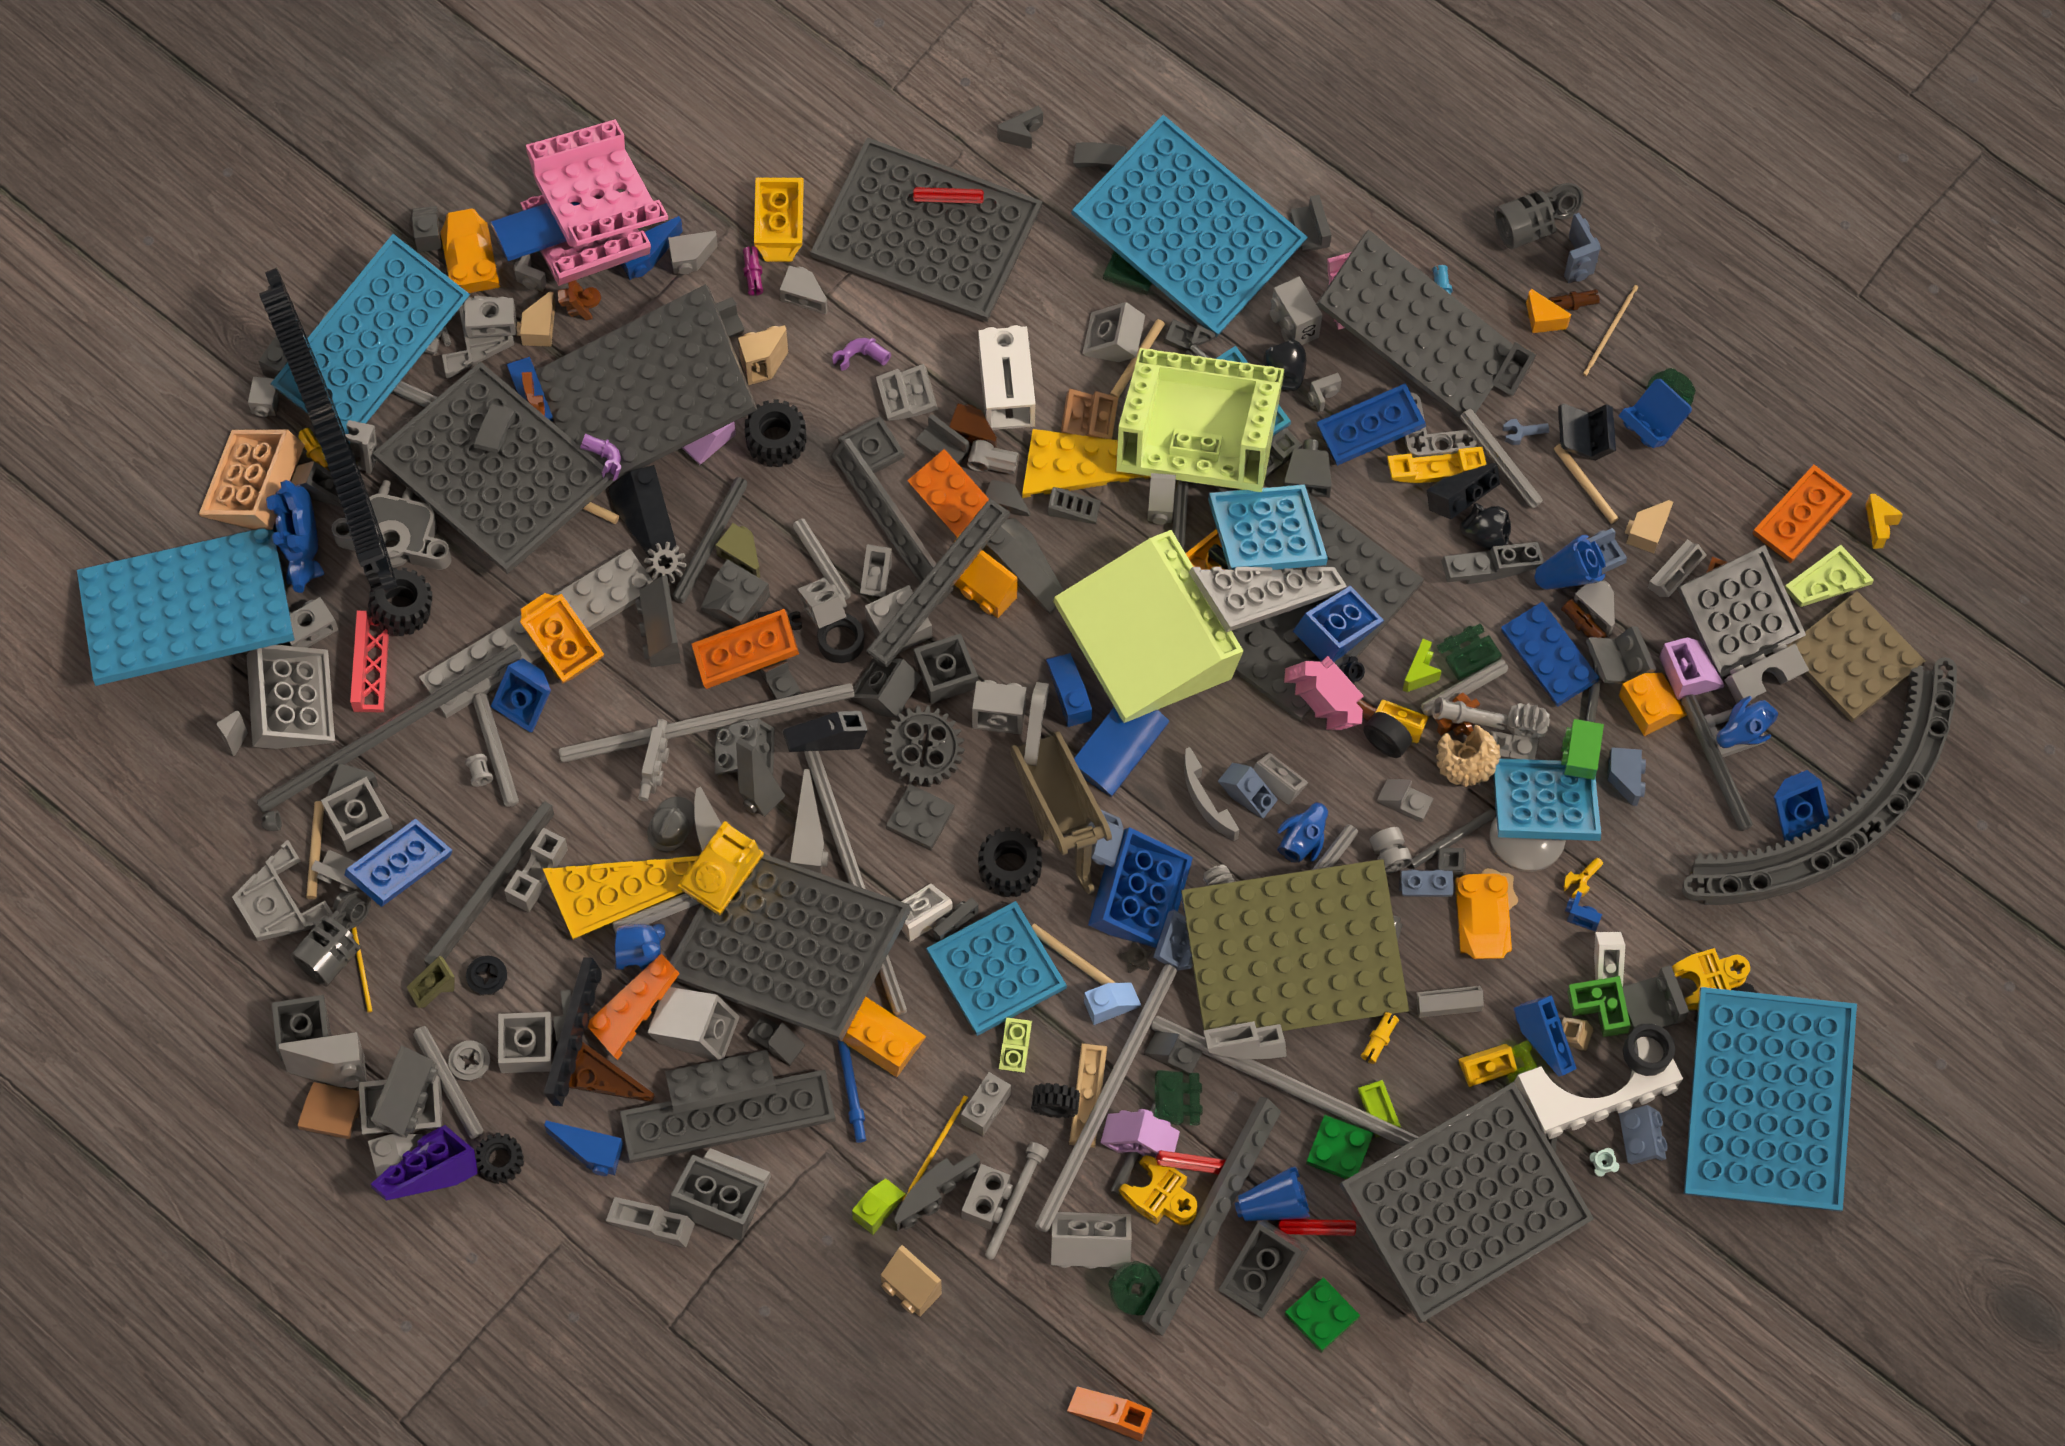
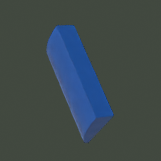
[491,202,580,261]
[1074,707,1169,797]

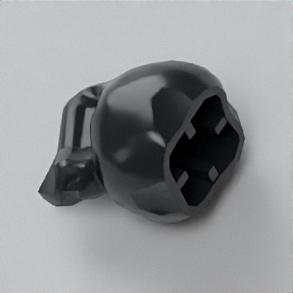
[1263,339,1307,391]
[1460,503,1511,550]

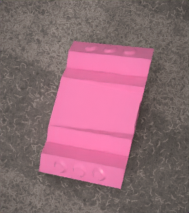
[1284,656,1364,730]

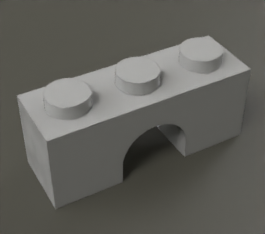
[1724,643,1809,703]
[504,828,568,913]

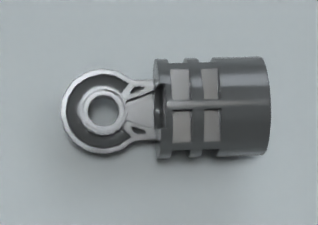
[1494,183,1583,250]
[290,890,371,987]

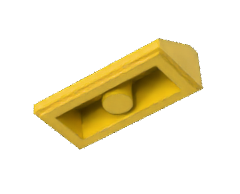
[1376,700,1429,743]
[1458,1044,1518,1087]

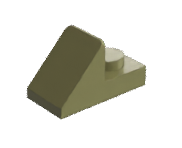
[406,956,455,1008]

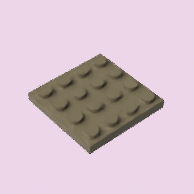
[1787,591,1926,722]

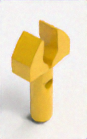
[1564,858,1603,898]

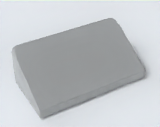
[217,711,248,757]
[1253,752,1308,804]

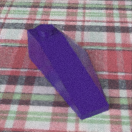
[371,1125,478,1201]

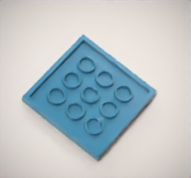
[1208,484,1328,570]
[1493,759,1601,841]
[926,901,1067,1036]

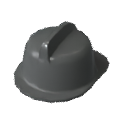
[647,796,695,852]

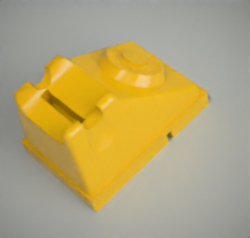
[678,821,764,916]

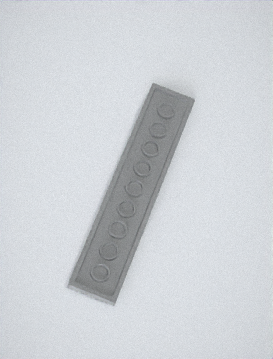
[419,549,653,718]

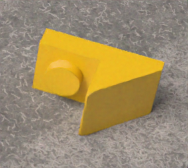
[1866,494,1903,549]

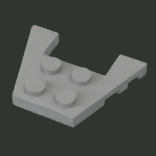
[442,296,514,378]
[232,840,333,941]

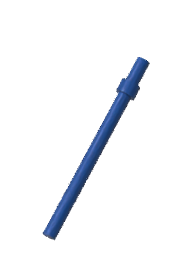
[837,1040,866,1143]

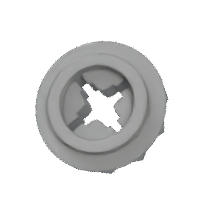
[448,1041,490,1082]

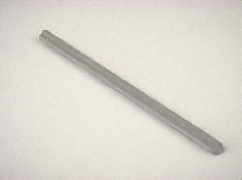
[559,683,854,762]
[804,751,907,1016]
[1035,964,1177,1232]
[1151,1016,1418,1146]

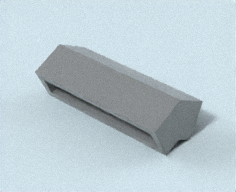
[1648,539,1706,597]
[1416,986,1484,1018]
[704,1148,771,1191]

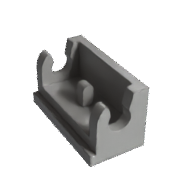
[345,420,377,474]

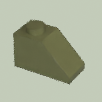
[716,523,760,578]

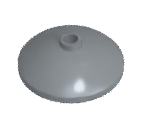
[1490,817,1566,872]

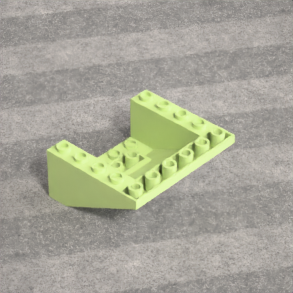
[1116,348,1284,492]
[1053,530,1243,723]

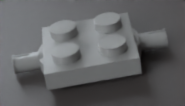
[638,719,669,801]

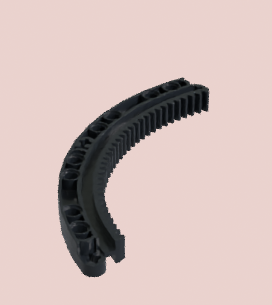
[259,268,398,592]

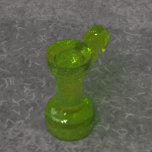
[1507,1040,1538,1083]

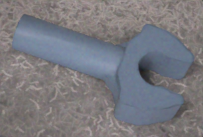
[1502,419,1549,445]

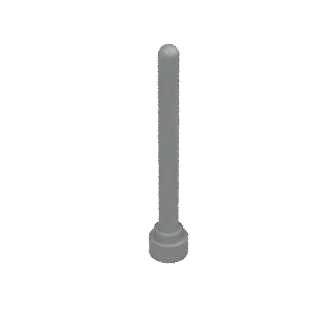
[985,1142,1049,1260]

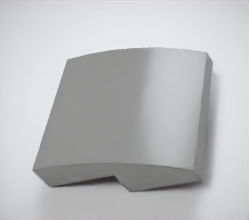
[876,364,938,421]

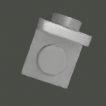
[1308,373,1342,412]

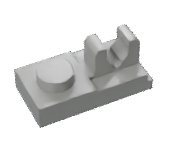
[1488,731,1539,760]

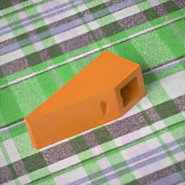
[1067,1387,1153,1442]

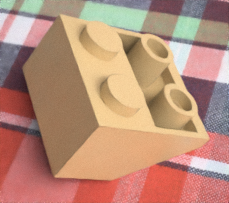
[738,325,788,385]

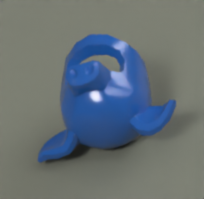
[615,924,665,971]

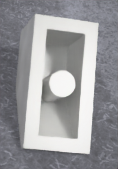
[1594,932,1625,987]

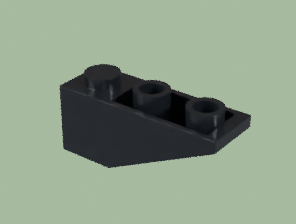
[1426,463,1500,519]
[783,711,868,752]

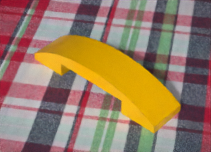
[1387,447,1487,483]

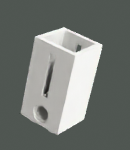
[978,325,1035,430]

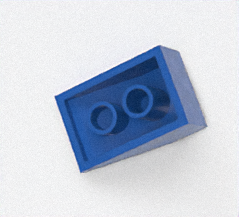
[1293,586,1384,662]

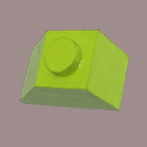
[852,1178,906,1235]

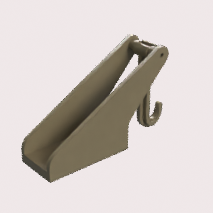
[1011,731,1112,894]

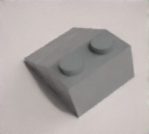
[279,1032,367,1088]

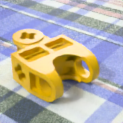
[1672,948,1750,1010]
[1119,1155,1197,1226]

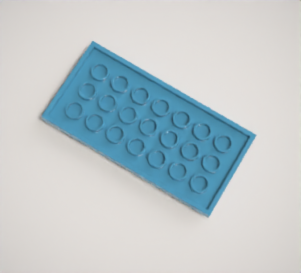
[271,234,470,444]

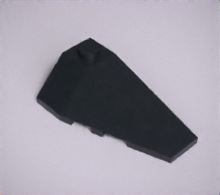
[608,465,681,567]

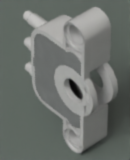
[332,480,452,570]

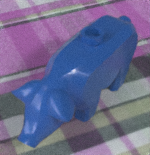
[266,480,324,593]

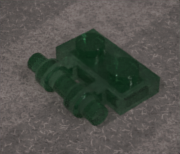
[1437,623,1502,680]
[1155,1070,1203,1126]

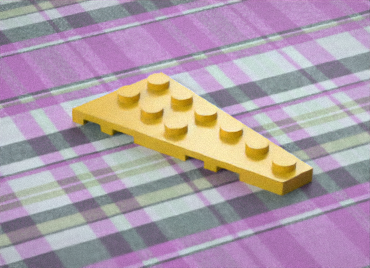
[1022,429,1151,498]
[542,856,698,940]

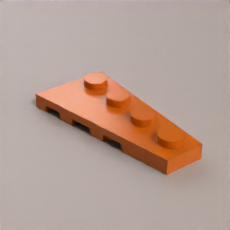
[587,953,680,1060]

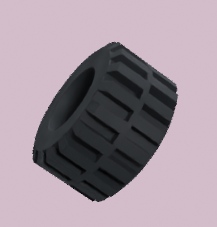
[744,399,807,467]
[368,567,433,636]
[978,827,1042,897]

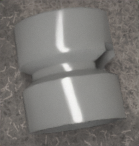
[1369,827,1413,874]

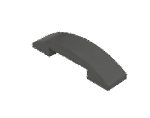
[1215,428,1302,492]

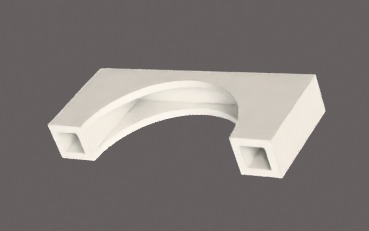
[1514,1024,1683,1139]

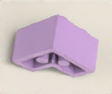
[1101,1109,1180,1158]

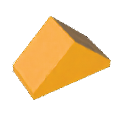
[1526,289,1571,333]

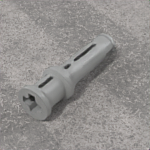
[1432,697,1508,730]

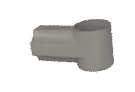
[967,440,1019,475]

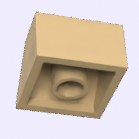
[881,1245,942,1317]

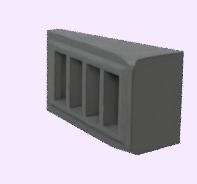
[1048,487,1101,524]

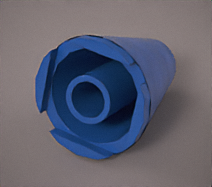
[1534,535,1606,590]
[1235,1166,1310,1221]

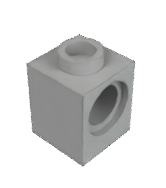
[248,377,280,417]

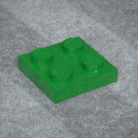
[1306,1115,1373,1179]
[1285,1277,1360,1353]

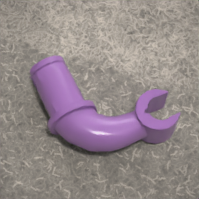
[833,338,891,371]
[580,433,621,481]

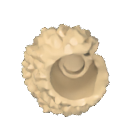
[1436,725,1501,787]

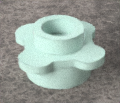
[1589,1148,1619,1177]

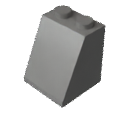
[647,987,740,1061]

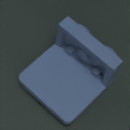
[1564,213,1601,283]

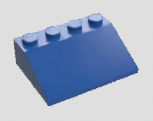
[1088,827,1193,948]

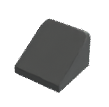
[1438,848,1466,877]

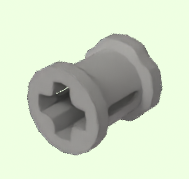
[465,754,493,787]

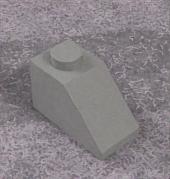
[668,231,718,274]
[780,266,828,314]
[1147,473,1176,524]
[1574,580,1615,636]

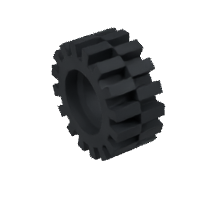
[1031,1083,1080,1118]
[475,1133,524,1184]

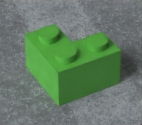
[1561,719,1604,780]
[1567,976,1630,1037]

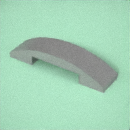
[1184,747,1239,841]

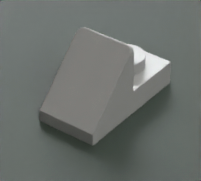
[860,544,892,597]
[1376,779,1434,822]

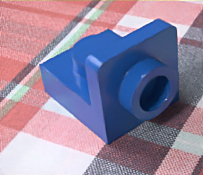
[1565,891,1602,932]

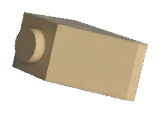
[517,292,556,347]
[1625,500,1673,553]

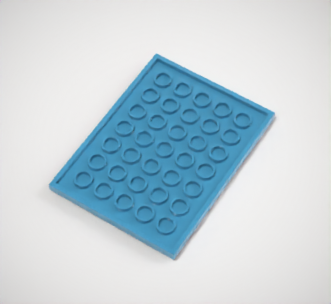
[1071,114,1308,338]
[77,529,295,686]
[1684,987,1857,1212]

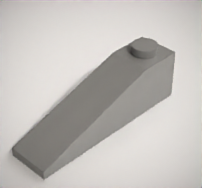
[790,769,829,874]

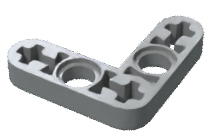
[1404,393,1477,458]
[1024,682,1049,766]

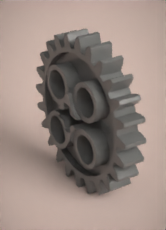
[883,705,965,787]

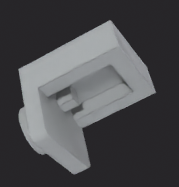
[513,254,547,292]

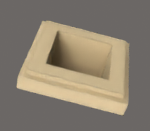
[1562,1017,1593,1051]

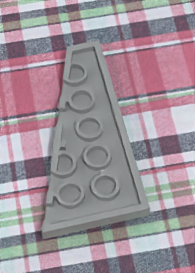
[1189,567,1347,632]

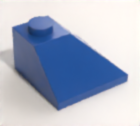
[490,658,551,733]
[1774,770,1830,841]

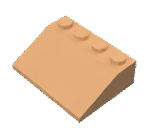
[199,430,305,530]

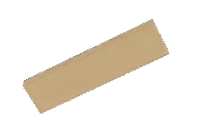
[1069,1044,1107,1148]

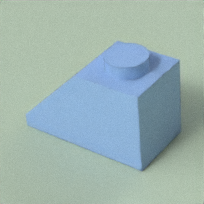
[1084,983,1141,1025]

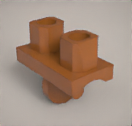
[558,280,601,321]
[1435,692,1480,736]

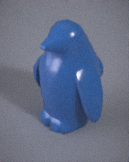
[1716,696,1778,748]
[1277,802,1328,863]

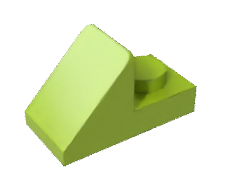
[1403,639,1442,692]

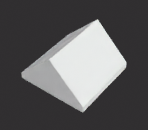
[901,884,953,942]

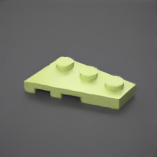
[1785,545,1874,607]

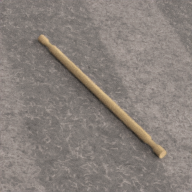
[1583,285,1638,376]

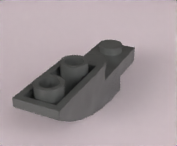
[1441,542,1544,584]
[894,1153,980,1231]

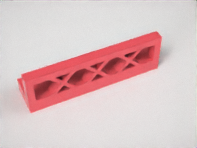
[350,610,389,712]

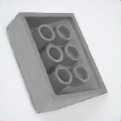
[246,645,335,749]

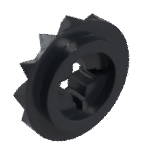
[466,956,507,996]

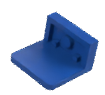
[1618,379,1692,448]

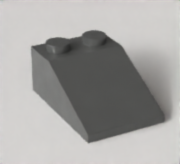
[1219,1220,1309,1319]

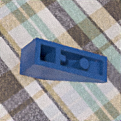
[621,216,683,280]
[1046,653,1092,727]
[1514,995,1577,1077]
[544,1120,623,1176]

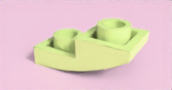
[999,1017,1032,1073]

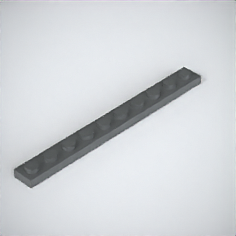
[1142,1097,1281,1336]

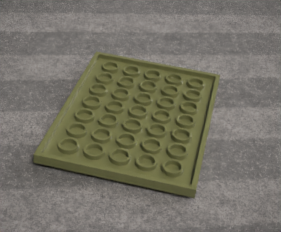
[1181,859,1409,1031]

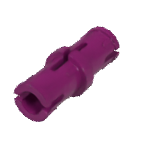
[743,246,763,296]

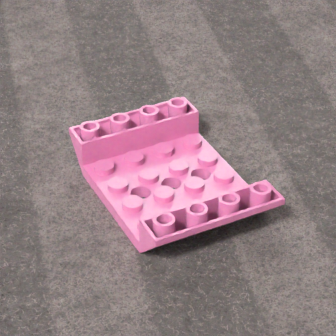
[526,119,668,246]
[520,189,651,286]

